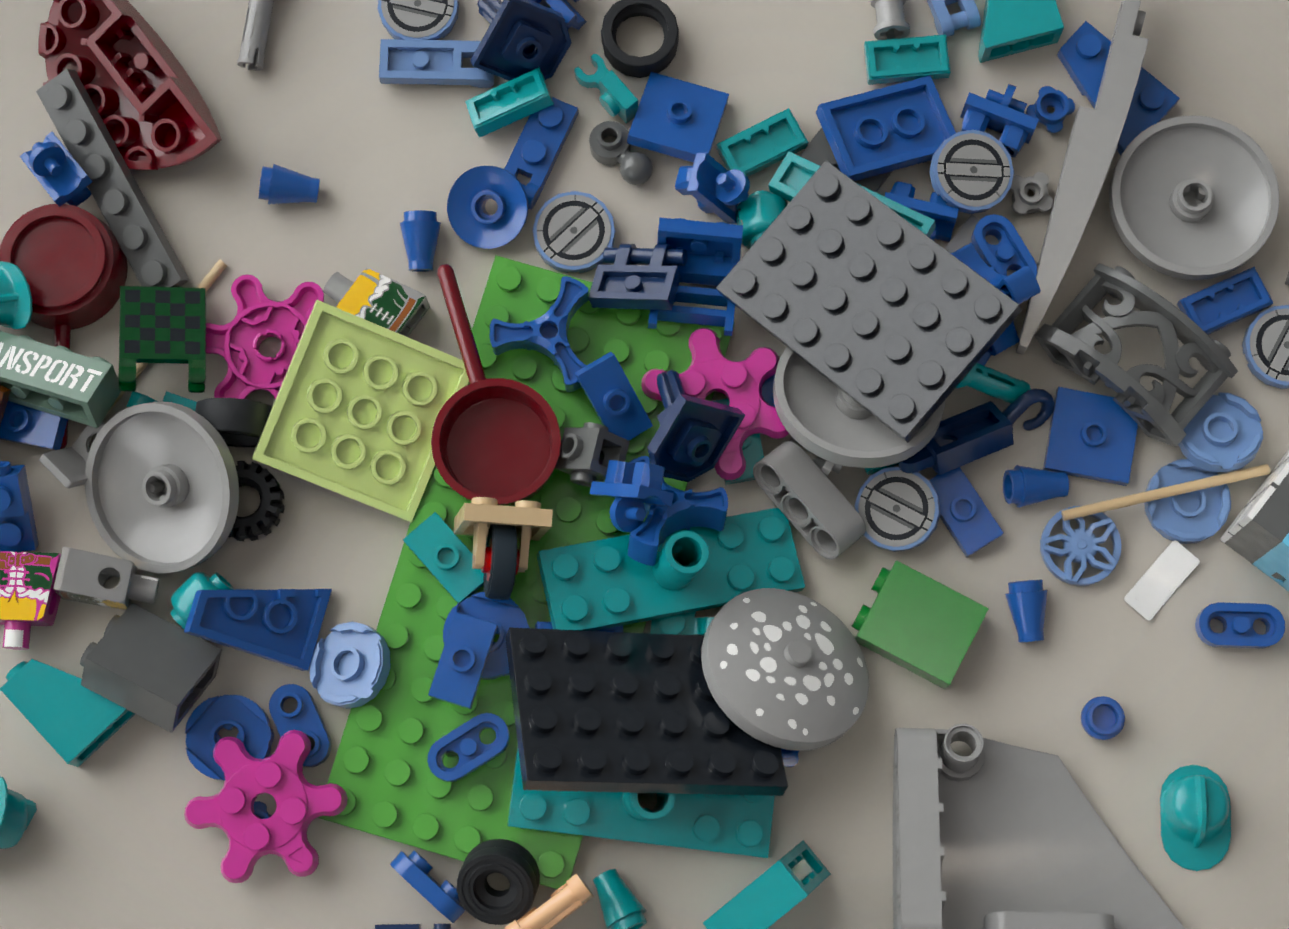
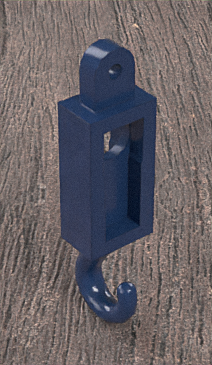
[898,388,1055,475]

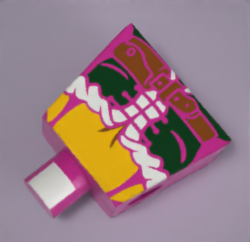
[0,551,61,650]

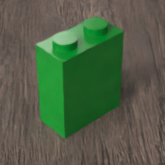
[852,560,989,689]

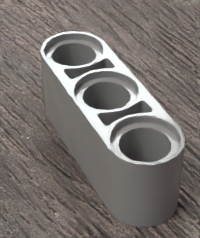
[753,441,865,560]

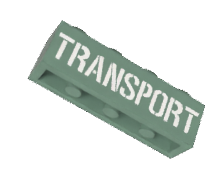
[0,330,121,428]

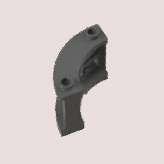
[1034,263,1238,447]

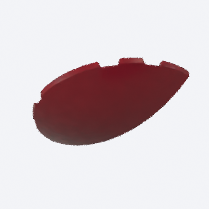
[38,0,222,170]

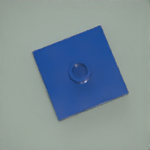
[627,72,729,163]
[1043,387,1138,486]

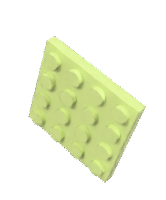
[251,300,469,522]

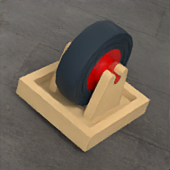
[454,497,553,600]

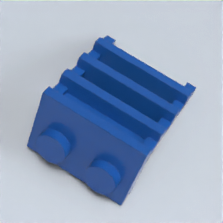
[648,217,743,336]

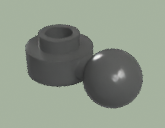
[589,121,653,185]

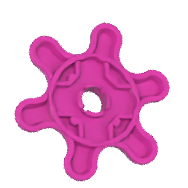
[206,274,324,399]
[641,328,789,480]
[184,730,348,883]

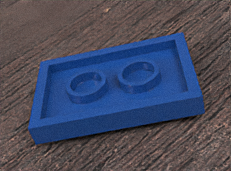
[816,75,956,181]

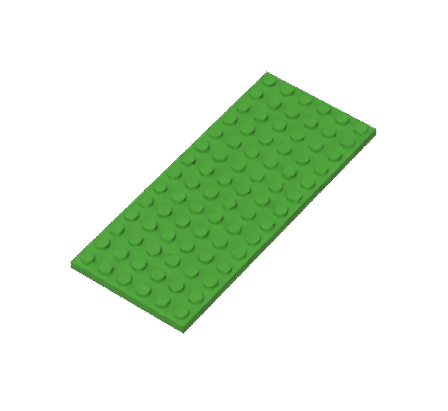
[318,255,735,889]

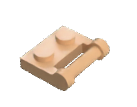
[504,873,594,929]

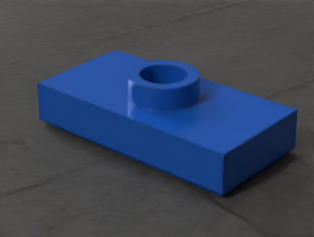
[1177,267,1273,335]
[575,352,653,441]
[0,401,68,450]
[929,467,1004,558]
[428,611,498,709]

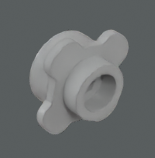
[1010,172,1053,215]

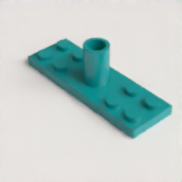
[536,508,805,631]
[507,745,775,858]

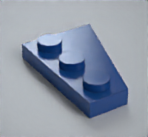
[1057,21,1180,156]
[184,589,332,671]

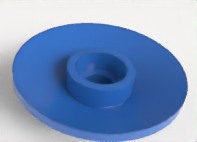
[447,166,528,249]

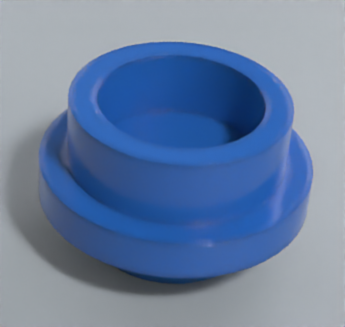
[1081,696,1125,740]

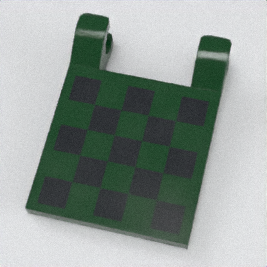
[118,286,206,393]

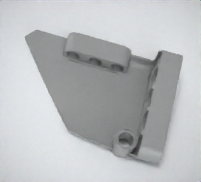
[893,724,1185,929]

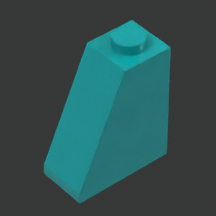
[978,0,1064,63]
[0,659,135,767]
[703,840,831,929]

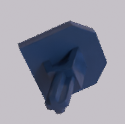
[470,0,572,81]
[647,370,746,482]

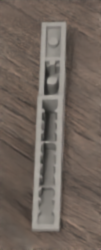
[1016,0,1149,355]

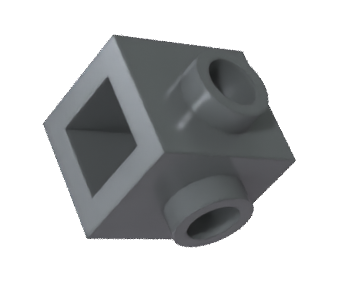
[555,422,630,487]

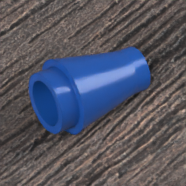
[258,164,320,205]
[400,210,441,272]
[1003,465,1069,508]
[1005,579,1048,642]

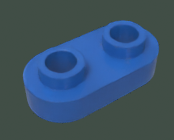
[971,214,1037,277]
[1195,602,1285,649]
[269,684,332,767]
[427,713,510,782]
[390,850,466,923]

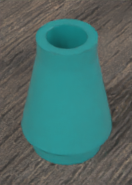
[593,869,647,929]

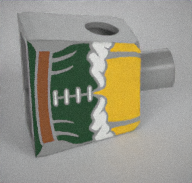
[323,268,430,337]
[53,547,159,610]

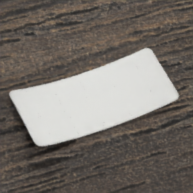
[1124,540,1200,621]

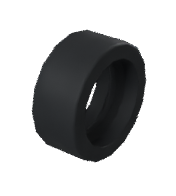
[601,0,679,78]
[195,398,272,447]

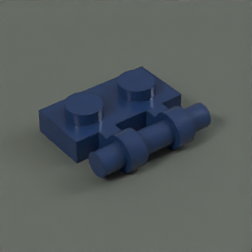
[588,244,687,310]

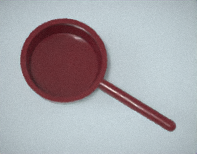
[0,204,128,449]
[431,264,561,506]

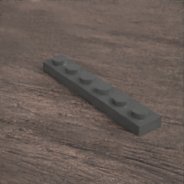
[36,69,190,287]

